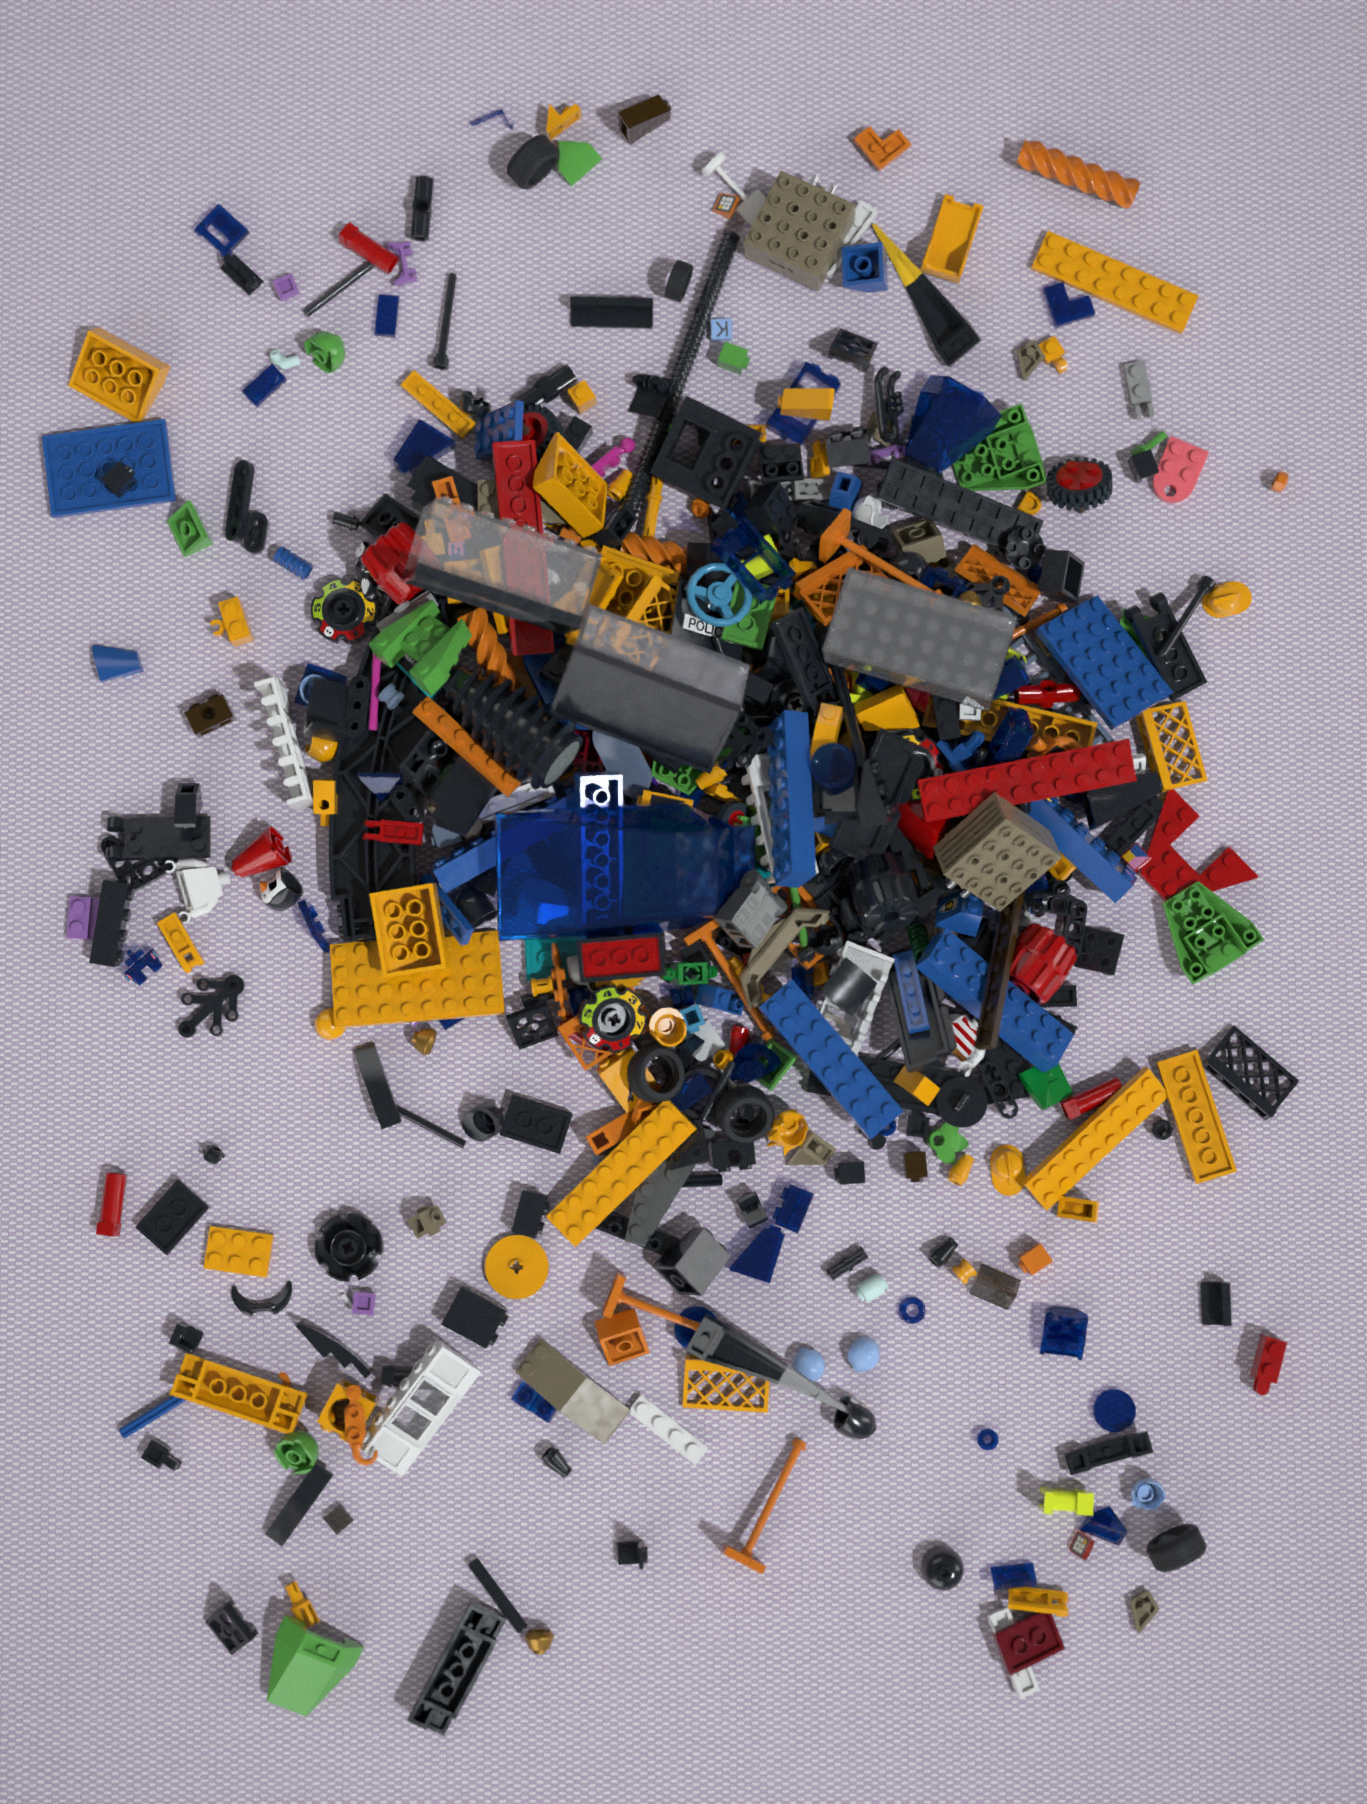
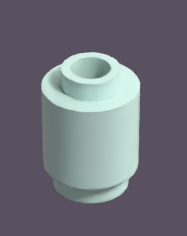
[855,1273,888,1303]

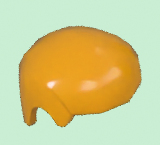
[314,1007,346,1041]

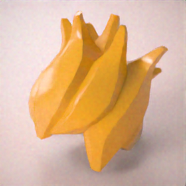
[767,1109,809,1156]

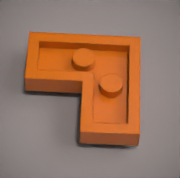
[853,126,911,172]

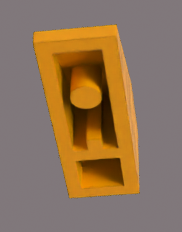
[810,703,843,775]

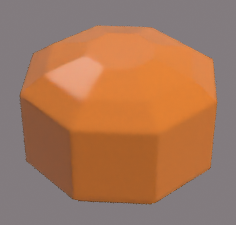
[1271,471,1289,493]

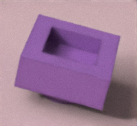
[273,273,300,302]
[352,1292,376,1316]

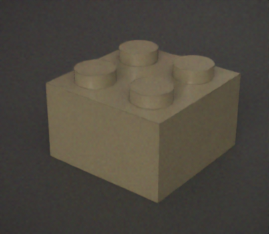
[891,519,946,563]

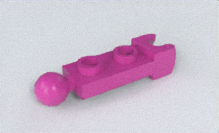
[591,437,636,478]

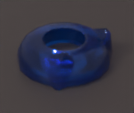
[898,1296,926,1324]

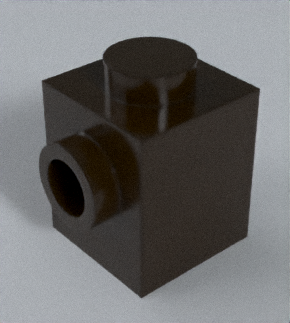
[902,1151,928,1183]

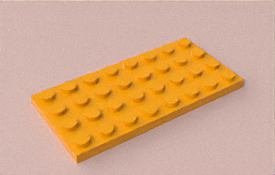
[330,931,505,1029]

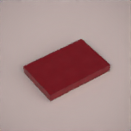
[992,1612,1065,1676]

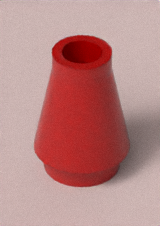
[729,1024,750,1057]

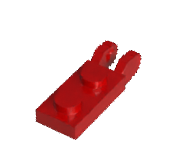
[363,820,424,845]

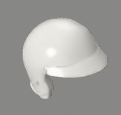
[852,492,888,529]

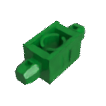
[660,961,718,985]

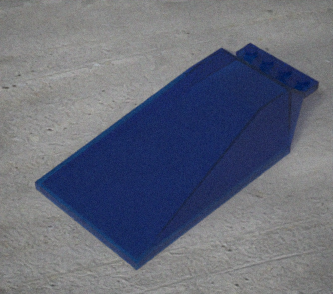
[495,802,755,941]

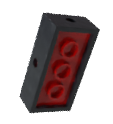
[576,932,668,983]

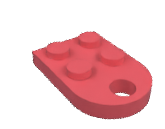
[1152,436,1209,503]

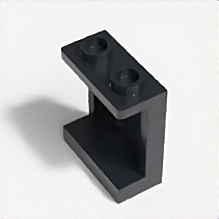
[441,1285,509,1349]

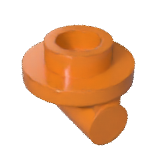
[691,497,714,519]

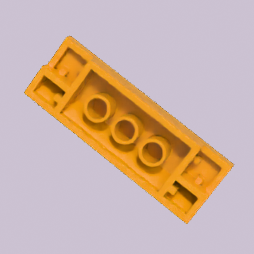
[169,1353,308,1434]

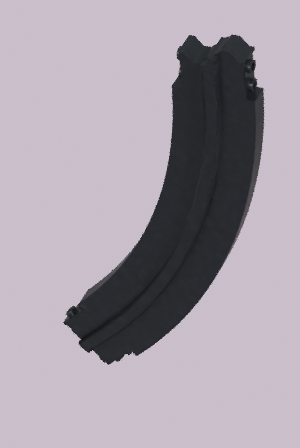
[329,484,481,943]

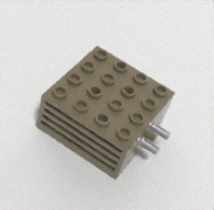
[743,170,855,292]
[933,792,1062,911]

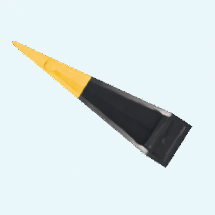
[873,224,982,367]

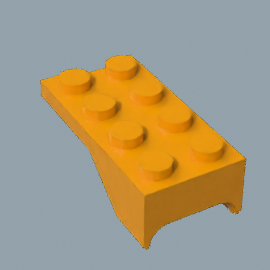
[920,194,984,284]
[552,551,624,646]

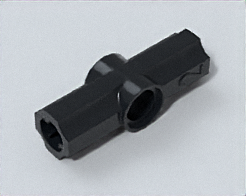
[411,175,434,242]
[516,364,577,411]

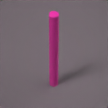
[368,652,381,731]

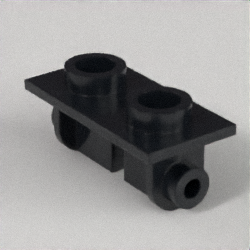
[220,254,264,296]

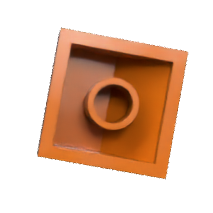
[594,1308,650,1366]

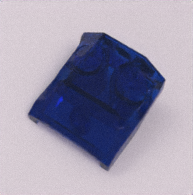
[1039,1306,1089,1360]

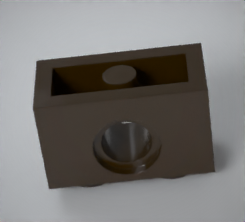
[184,694,237,738]

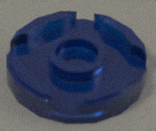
[1093,1389,1136,1432]

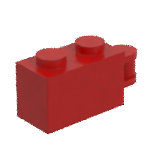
[1250,1334,1287,1396]

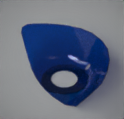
[730,1043,781,1082]

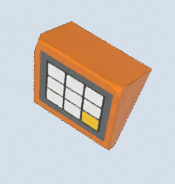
[712,193,740,220]

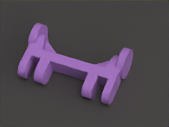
[386,242,418,286]
[867,435,907,466]

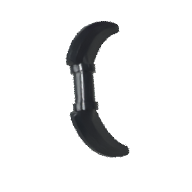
[232,1281,292,1316]

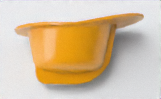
[1202,581,1252,618]
[990,1144,1026,1196]

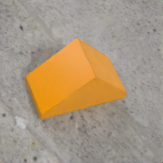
[893,1065,940,1106]

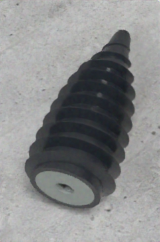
[441,665,583,789]

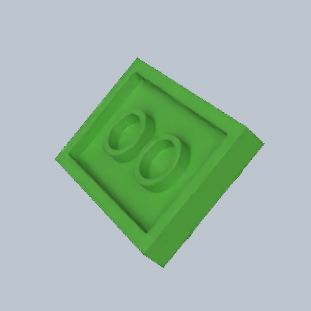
[721,580,778,650]

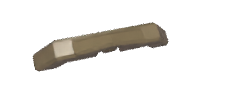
[739,907,830,1009]

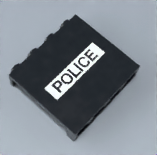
[657,579,743,678]

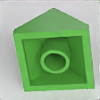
[167,500,213,557]
[745,1038,797,1092]

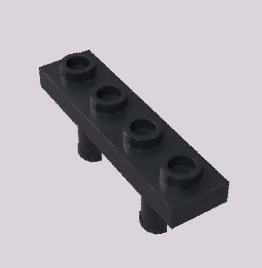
[595,1211,680,1255]

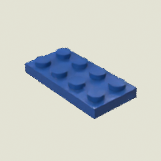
[474,400,524,461]

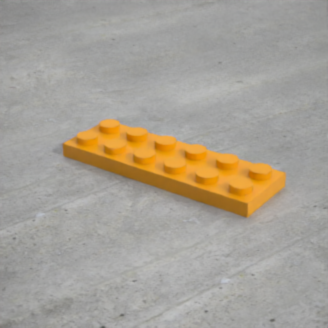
[1155,1050,1237,1184]

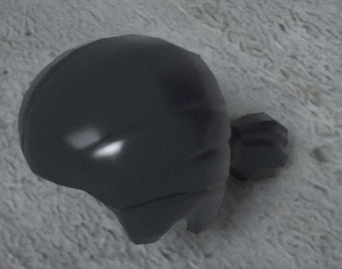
[797,925,843,963]

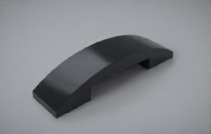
[1064,1431,1154,1475]

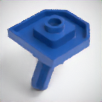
[936,731,985,772]

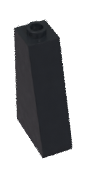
[1080,772,1163,831]

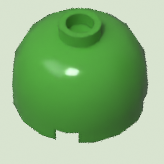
[304,331,346,374]
[274,1430,319,1474]

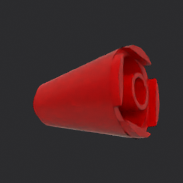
[231,827,292,878]

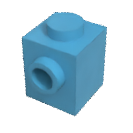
[678,1004,705,1035]

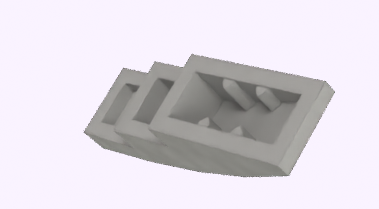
[747,478,834,503]

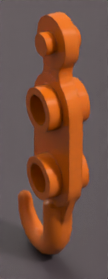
[551,943,569,1021]
[345,1385,378,1466]

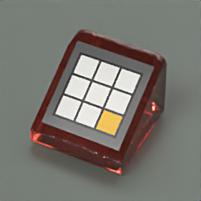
[1069,1531,1095,1561]

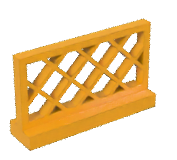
[605,575,676,671]
[1135,701,1208,793]
[682,1354,770,1413]

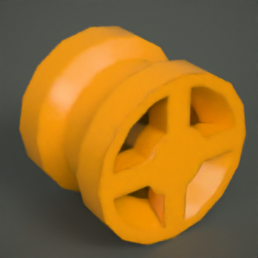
[951,1258,978,1285]

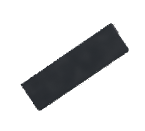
[570,296,653,329]

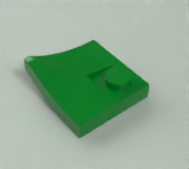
[1018,1063,1074,1111]

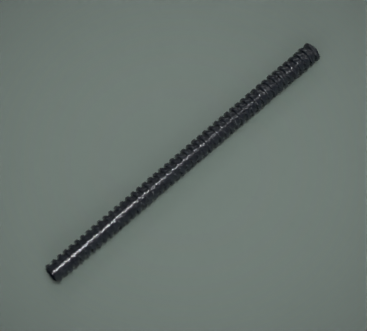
[622,231,740,515]

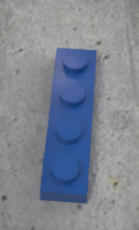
[419,873,474,946]
[892,950,930,1034]

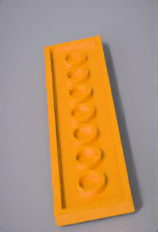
[1031,230,1199,334]
[1021,1066,1168,1211]
[546,1100,697,1247]

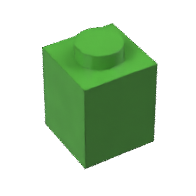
[717,341,750,375]

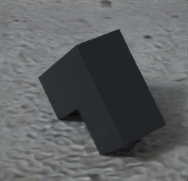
[678,1034,705,1071]

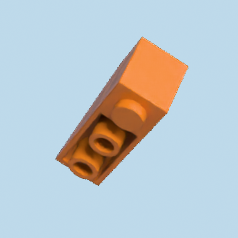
[586,1109,640,1155]

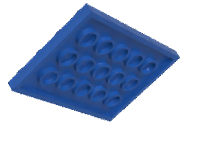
[42,419,177,519]
[1035,595,1173,731]

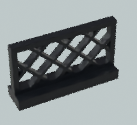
[1202,1025,1299,1120]

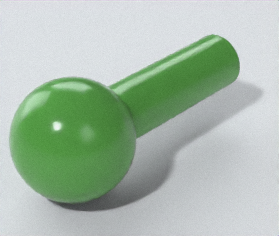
[1132,430,1168,456]

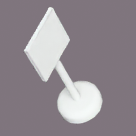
[702,152,766,227]
[683,1020,751,1089]

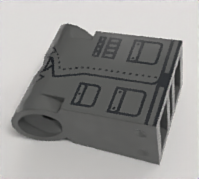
[714,869,788,949]

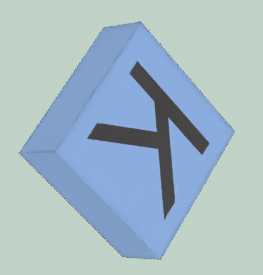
[711,318,732,342]

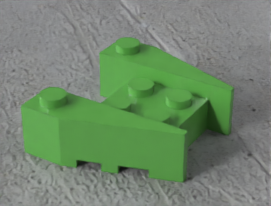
[368,600,472,696]

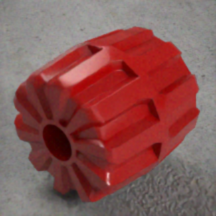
[360,522,442,604]
[1009,923,1077,1005]

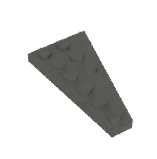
[624,1128,716,1247]

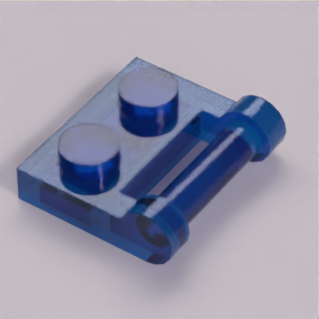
[194,203,250,258]

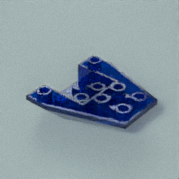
[905,375,1002,474]

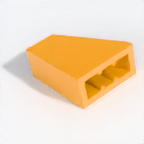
[777,388,835,421]
[854,685,920,731]

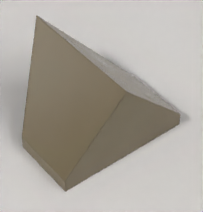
[786,1130,836,1166]

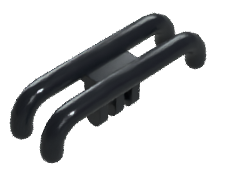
[874,366,909,447]

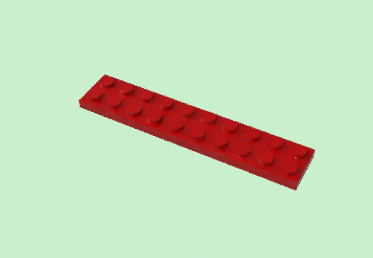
[492,440,554,656]
[917,739,1137,822]

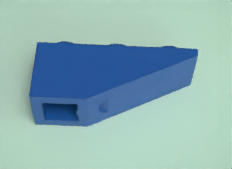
[829,471,863,519]

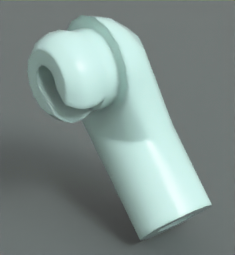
[270,350,301,369]

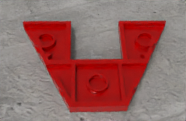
[1139,789,1259,902]

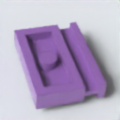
[66,896,100,940]

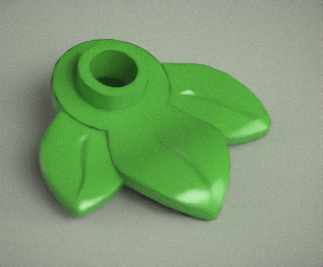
[927,1122,969,1164]

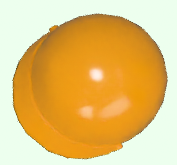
[305,737,339,762]
[649,1008,687,1047]

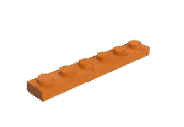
[412,696,521,797]

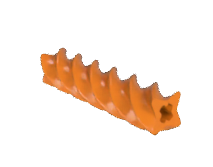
[1016,138,1141,208]
[620,531,745,585]
[457,608,525,698]

